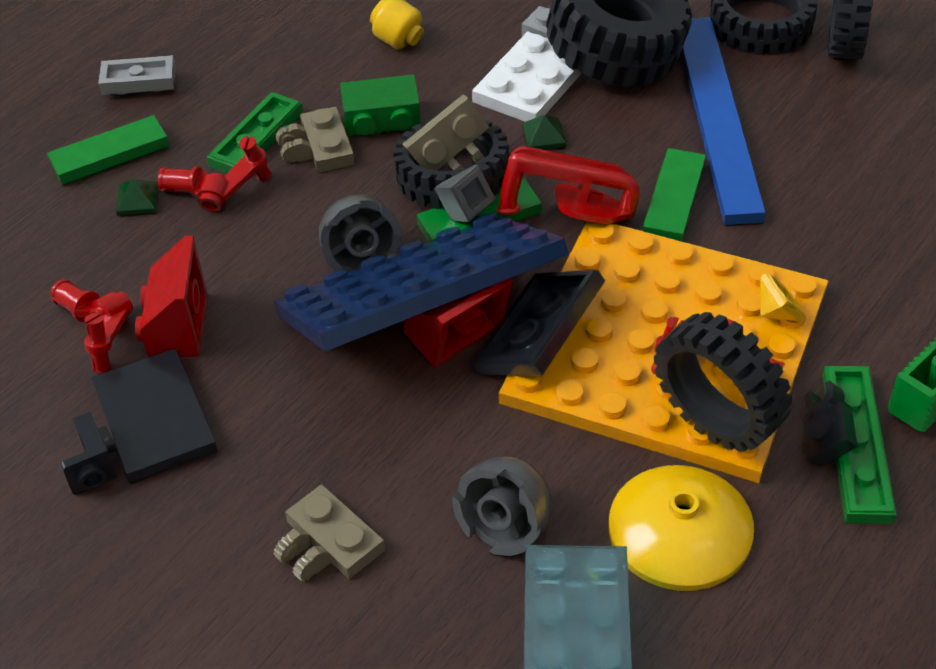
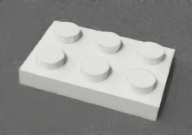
[472,32,582,122]

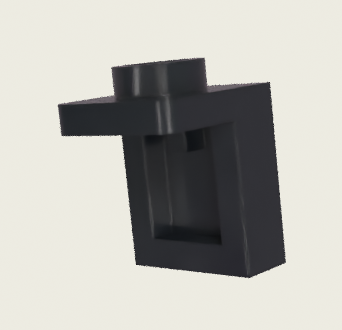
[60,412,117,495]

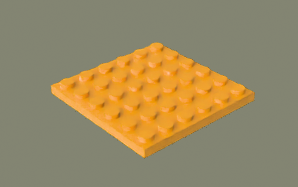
[499,221,828,483]

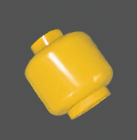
[370,0,424,50]

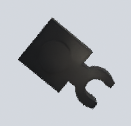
[803,380,858,467]

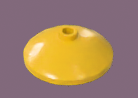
[609,465,754,591]

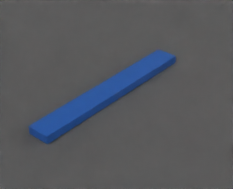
[681,17,766,225]

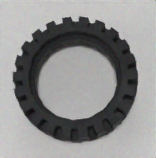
[710,0,818,55]
[828,0,873,59]
[393,119,510,209]
[654,312,792,452]

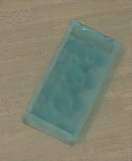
[524,545,632,669]

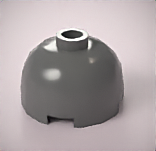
[319,194,403,273]
[452,456,552,556]

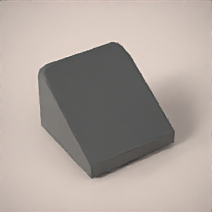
[435,165,496,222]

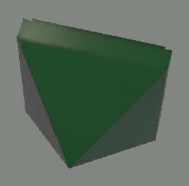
[522,115,566,150]
[116,179,158,216]

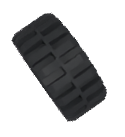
[546,0,692,88]

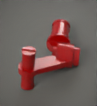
[158,136,272,212]
[50,279,133,374]

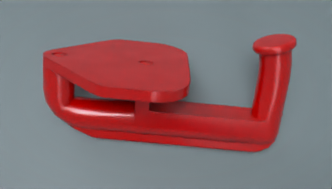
[497,146,640,224]

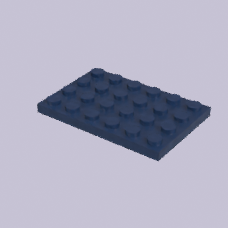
[274,213,569,352]

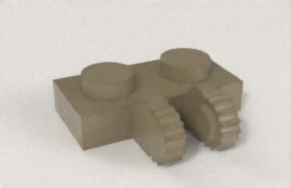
[403,94,489,171]
[275,107,355,173]
[273,484,385,581]

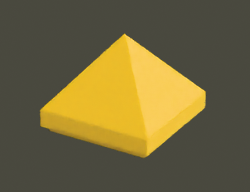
[760,273,806,322]

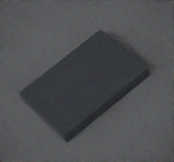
[472,270,605,376]
[91,348,218,483]

